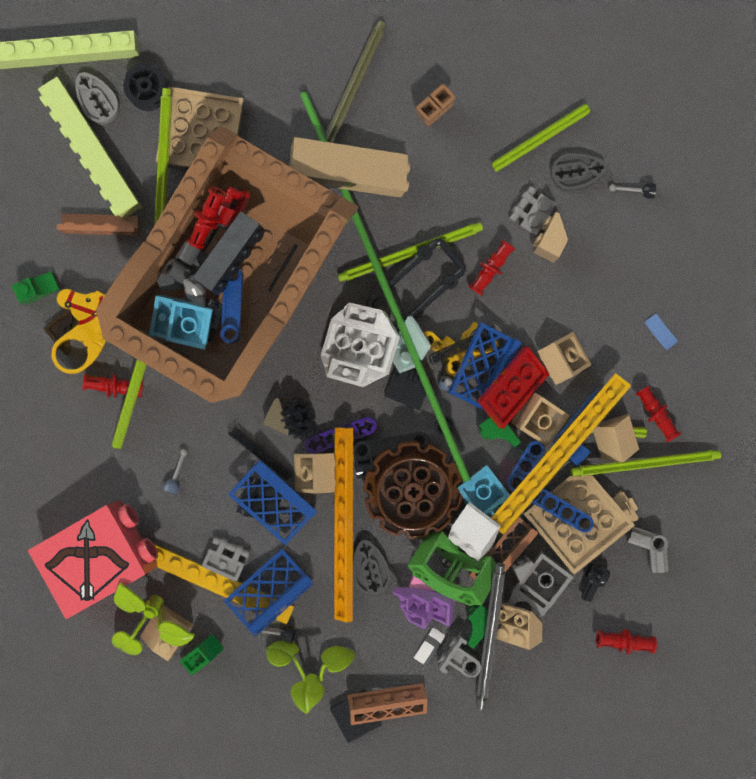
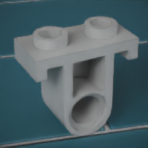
[438,634,481,677]

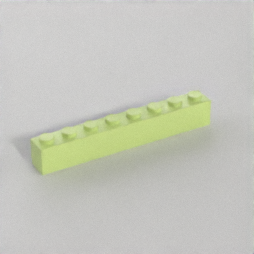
[0,30,140,69]
[38,77,142,220]

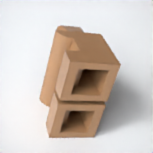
[416,84,456,127]

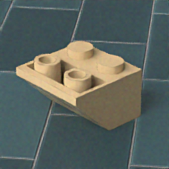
[533,212,568,263]
[496,602,542,650]

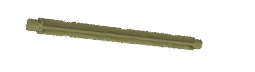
[325,21,386,143]

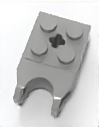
[506,550,574,618]

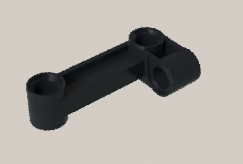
[354,432,428,479]

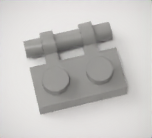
[509,186,557,236]
[201,536,251,582]

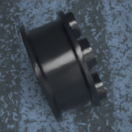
[123,64,169,111]

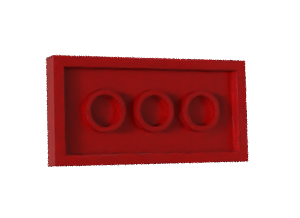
[477,346,550,429]

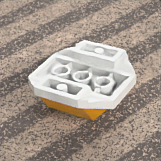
[321,302,400,387]

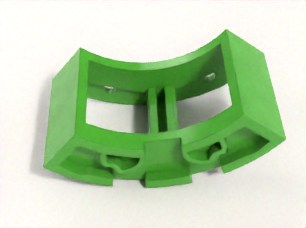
[407,531,496,606]

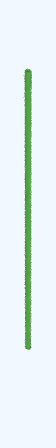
[300,92,471,482]

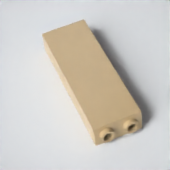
[290,137,410,198]

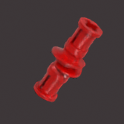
[187,186,227,249]
[468,240,516,296]
[82,373,144,398]
[635,385,682,443]
[595,629,657,655]

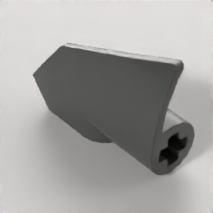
[157,241,209,292]

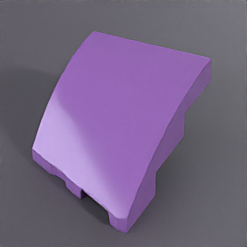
[393,587,454,630]

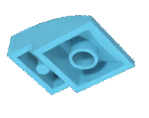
[149,294,213,350]
[457,465,510,518]

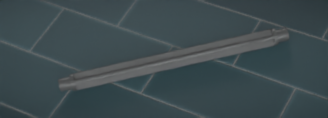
[476,563,505,709]

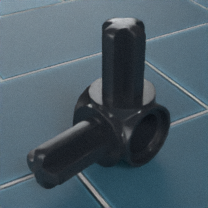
[581,563,610,602]

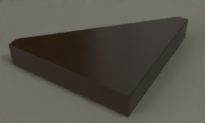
[43,309,73,356]

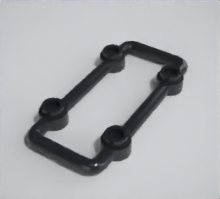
[366,238,466,333]

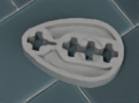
[76,72,120,125]

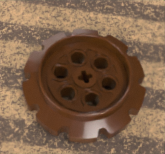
[363,440,462,539]

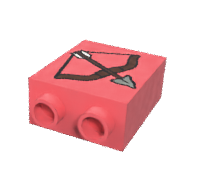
[28,500,158,619]

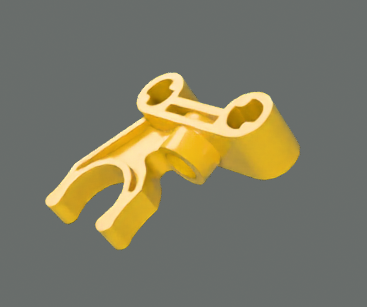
[423,322,499,377]

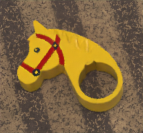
[51,289,106,374]

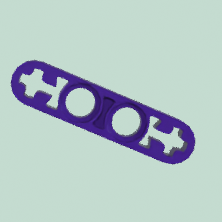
[305,417,377,454]

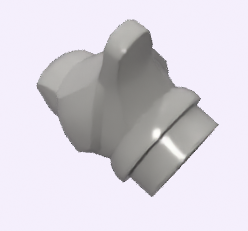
[183,275,206,307]

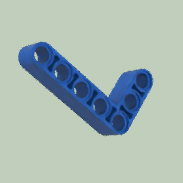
[507,441,594,533]

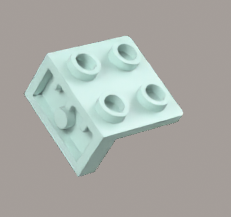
[393,315,431,373]

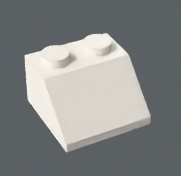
[448,502,500,562]

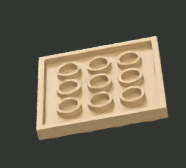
[156,87,244,168]
[524,465,635,575]

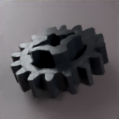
[280,397,316,440]

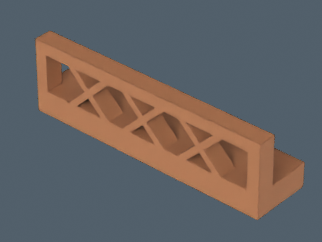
[57,214,140,236]
[469,517,538,580]
[347,683,427,725]

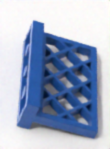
[447,322,522,411]
[228,459,317,546]
[224,549,314,637]

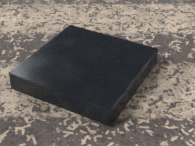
[330,690,382,743]

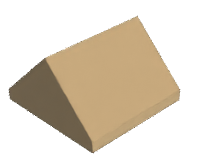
[593,414,639,462]

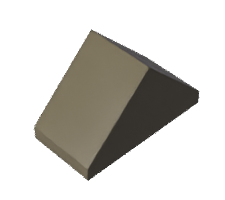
[263,398,289,436]

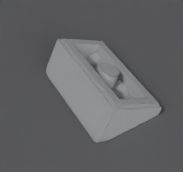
[511,555,534,582]

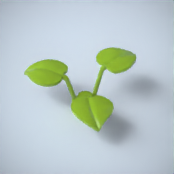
[112,582,195,655]
[266,640,356,714]

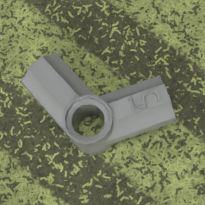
[626,527,669,573]

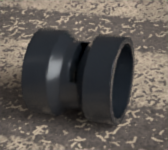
[435,416,455,435]

